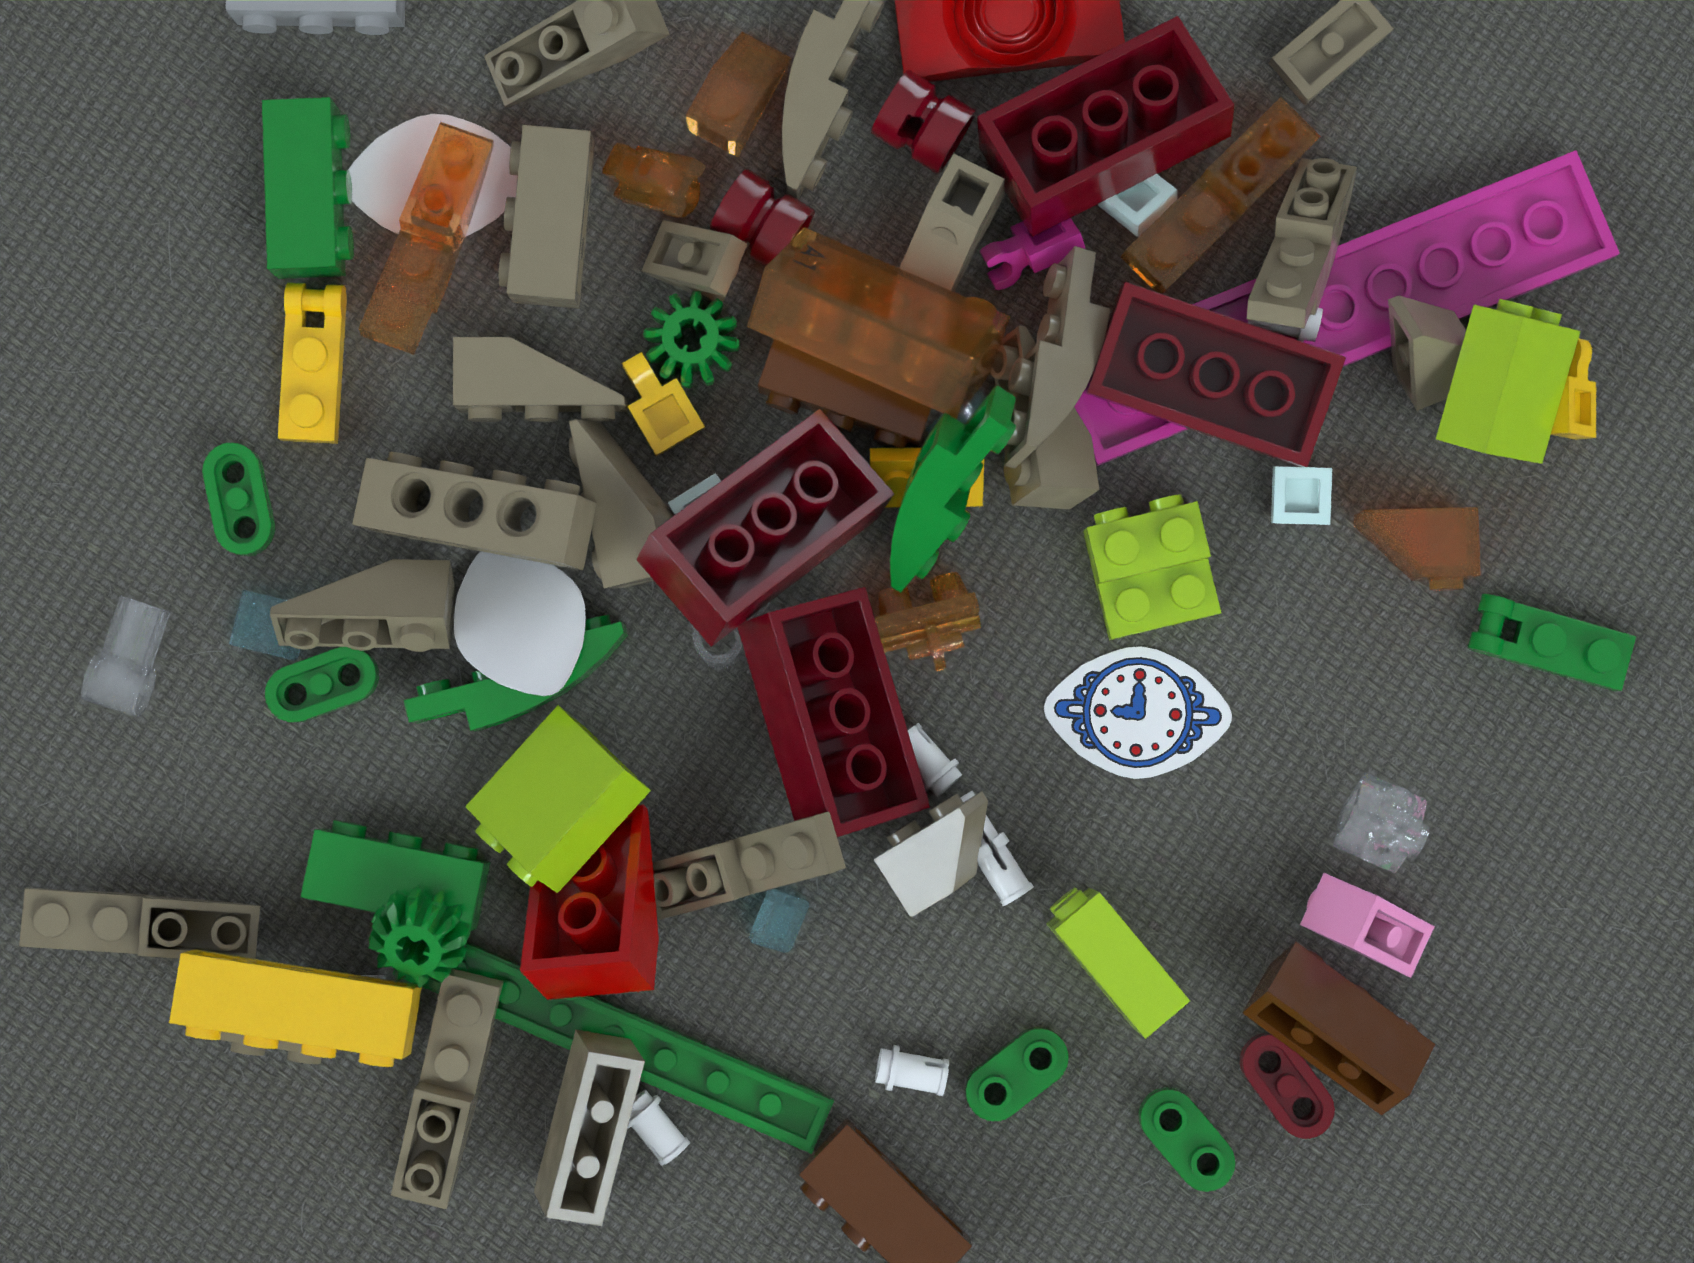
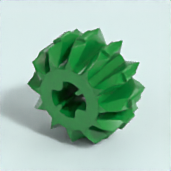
[643,291,740,388]
[368,884,470,988]

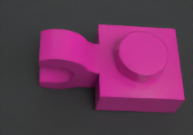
[980,218,1086,290]

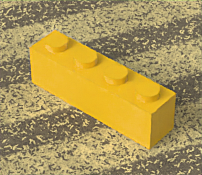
[169,950,422,1067]

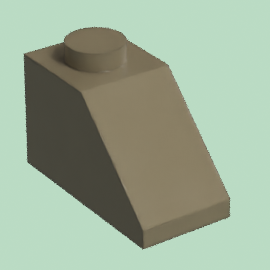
[1388,295,1466,411]

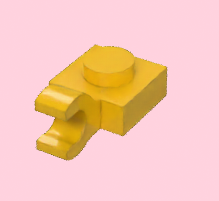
[1551,338,1596,440]
[622,352,705,457]

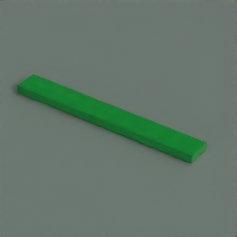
[393,942,834,1154]

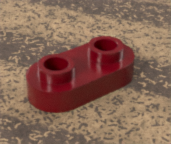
[1240,1033,1335,1139]

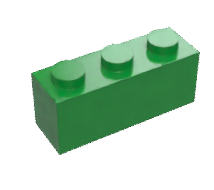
[262,97,354,279]
[301,820,491,931]

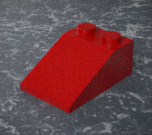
[520,804,659,1000]

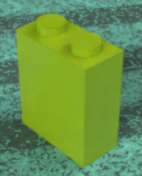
[1436,299,1580,464]
[465,705,651,893]
[1046,887,1190,1039]

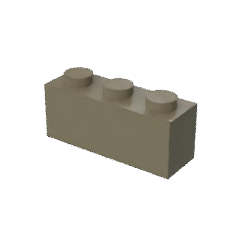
[499,125,595,309]
[534,1030,645,1226]

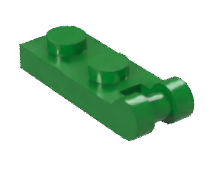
[1467,594,1636,692]

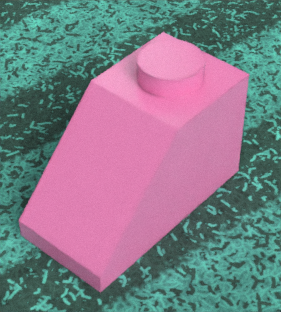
[1300,873,1435,978]

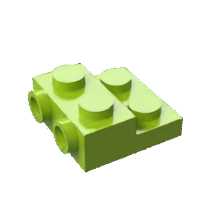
[1083,494,1221,640]

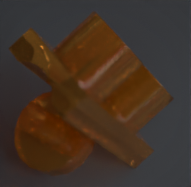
[602,143,706,218]
[875,572,981,671]

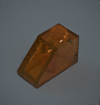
[685,32,791,157]
[1354,507,1481,591]

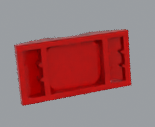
[894,0,1125,82]

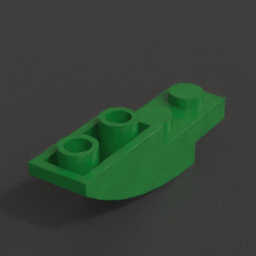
[890,385,1016,593]
[403,615,628,732]

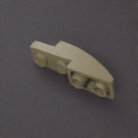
[782,0,884,200]
[1247,158,1357,329]
[1004,246,1110,469]
[653,811,846,920]
[19,887,260,959]
[391,968,504,1209]

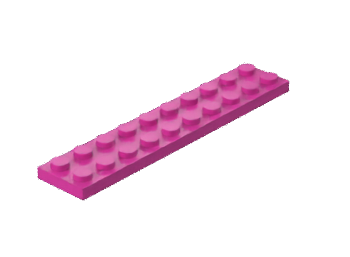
[1074,150,1620,466]

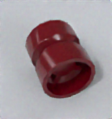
[871,70,976,174]
[709,169,815,273]

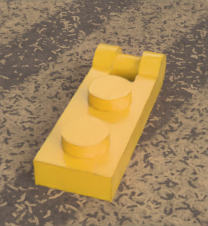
[278,282,347,444]

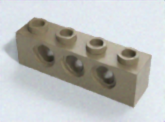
[352,452,597,570]

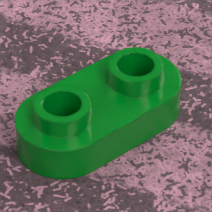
[202,443,275,556]
[265,647,379,723]
[965,1027,1068,1121]
[1139,1088,1235,1192]

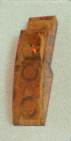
[1121,97,1321,294]
[359,122,494,355]

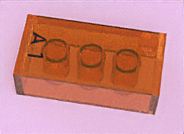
[747,227,1011,419]

